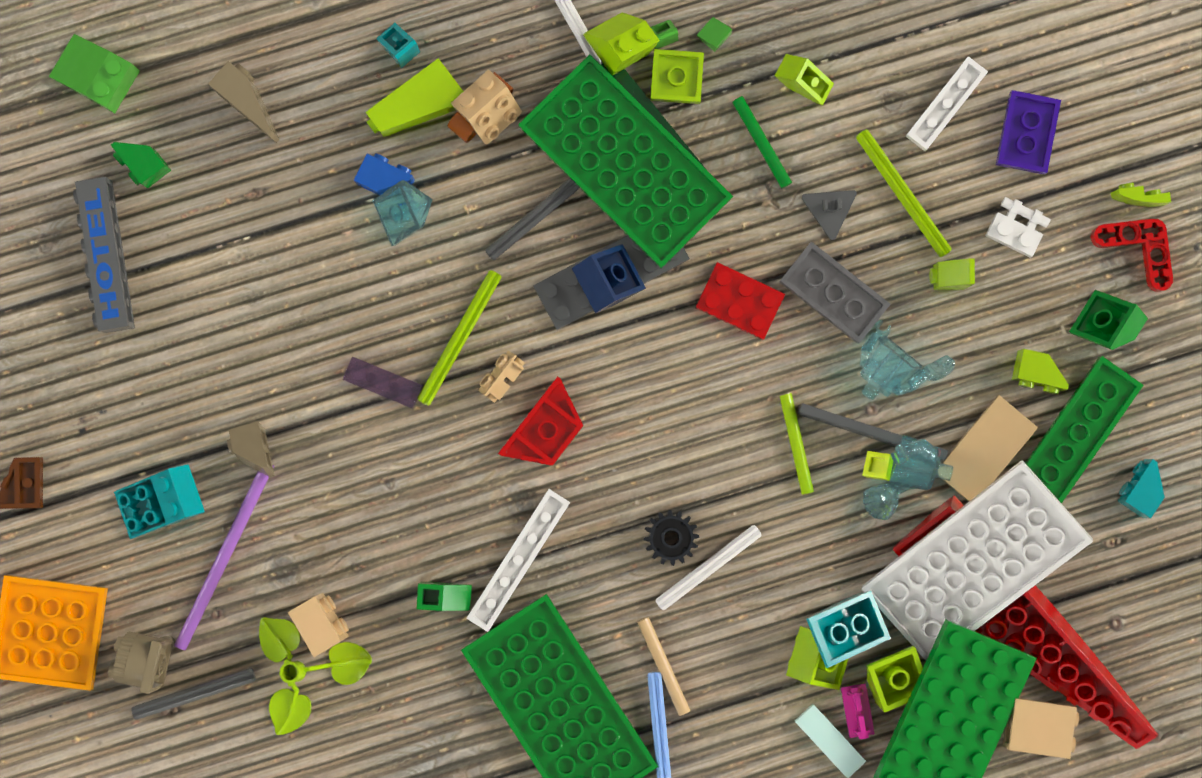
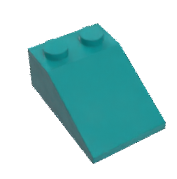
[806,591,891,668]

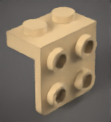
[451,69,522,144]

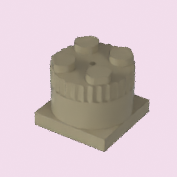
[108,631,175,694]

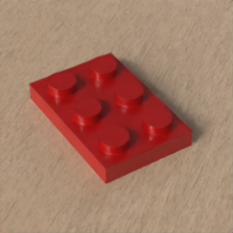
[695,262,785,340]

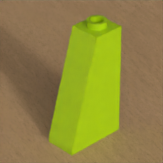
[366,58,464,137]

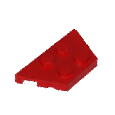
[498,376,584,466]

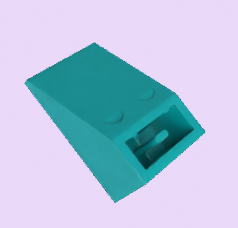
[114,464,205,539]

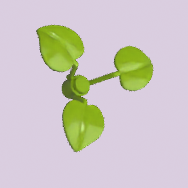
[259,617,372,735]

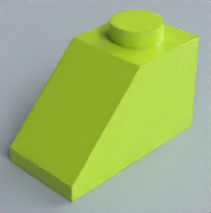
[774,54,834,105]
[929,258,975,290]

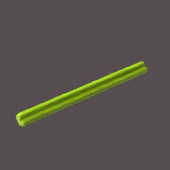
[856,129,952,257]
[418,270,501,406]

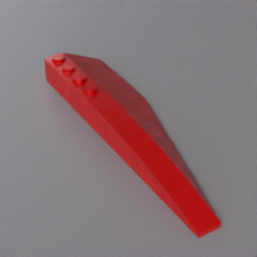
[892,495,1158,749]

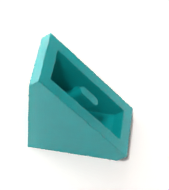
[376,23,420,68]

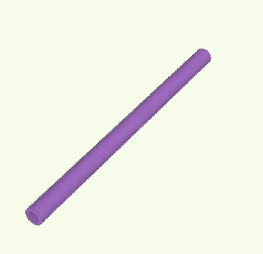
[174,464,274,650]

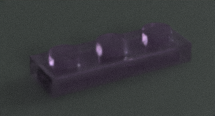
[342,357,423,409]

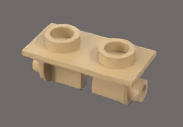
[478,350,525,403]

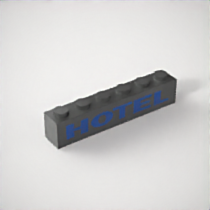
[73,177,135,333]

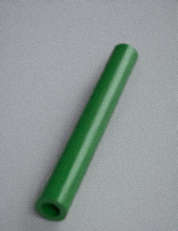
[732,96,792,189]

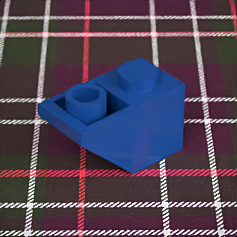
[354,153,415,196]

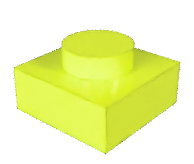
[862,451,894,481]

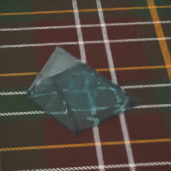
[373,180,433,246]

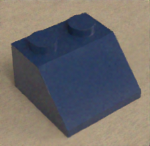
[572,244,646,313]

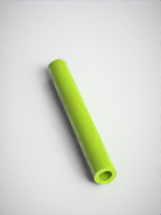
[779,393,814,494]

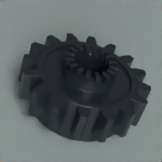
[643,510,699,566]

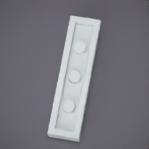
[906,56,988,151]

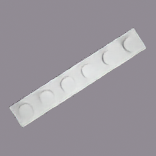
[467,489,570,632]

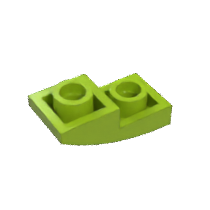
[1111,183,1171,207]

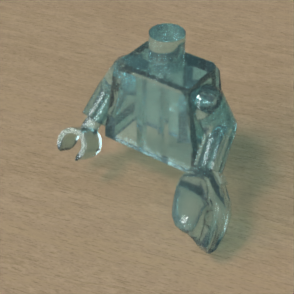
[860,320,955,400]
[863,435,953,521]

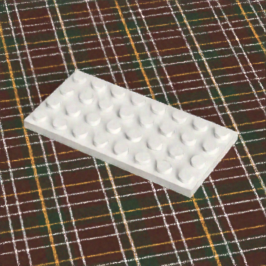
[862,460,1093,660]

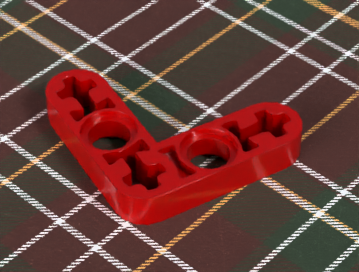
[1091,219,1173,292]

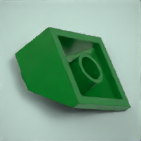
[1069,290,1148,350]

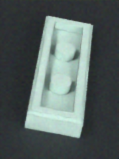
[795,704,866,778]

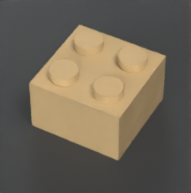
[288,593,349,657]

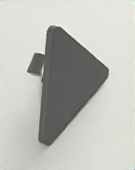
[802,190,857,241]

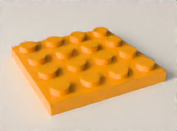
[0,575,108,691]

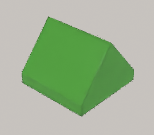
[650,20,679,49]

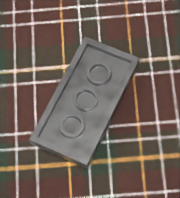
[779,242,890,344]

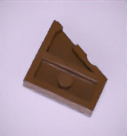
[0,457,43,509]

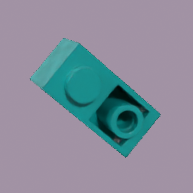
[1118,459,1165,519]

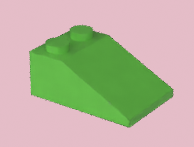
[49,34,140,114]

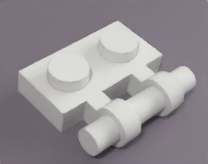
[985,197,1051,258]

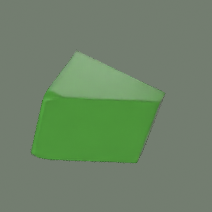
[696,17,732,52]

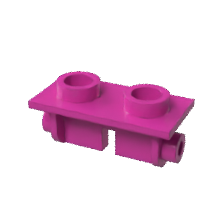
[841,683,875,739]

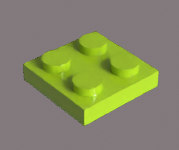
[650,49,704,104]

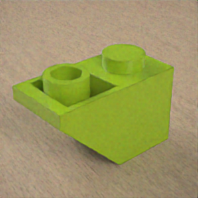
[1011,349,1069,394]

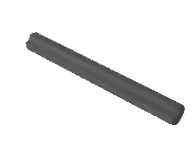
[485,178,580,260]
[131,668,256,720]

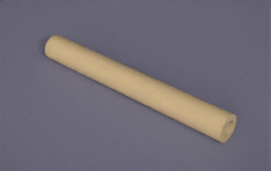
[637,617,691,716]

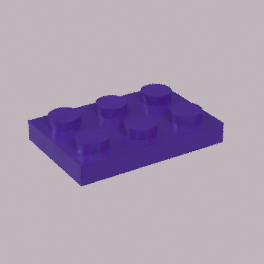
[996,90,1061,175]

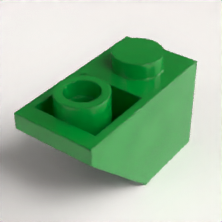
[111,142,171,188]
[416,581,472,611]

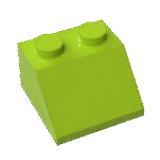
[583,12,660,76]
[786,626,849,690]
[866,645,923,713]

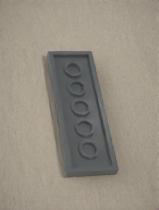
[533,236,690,331]

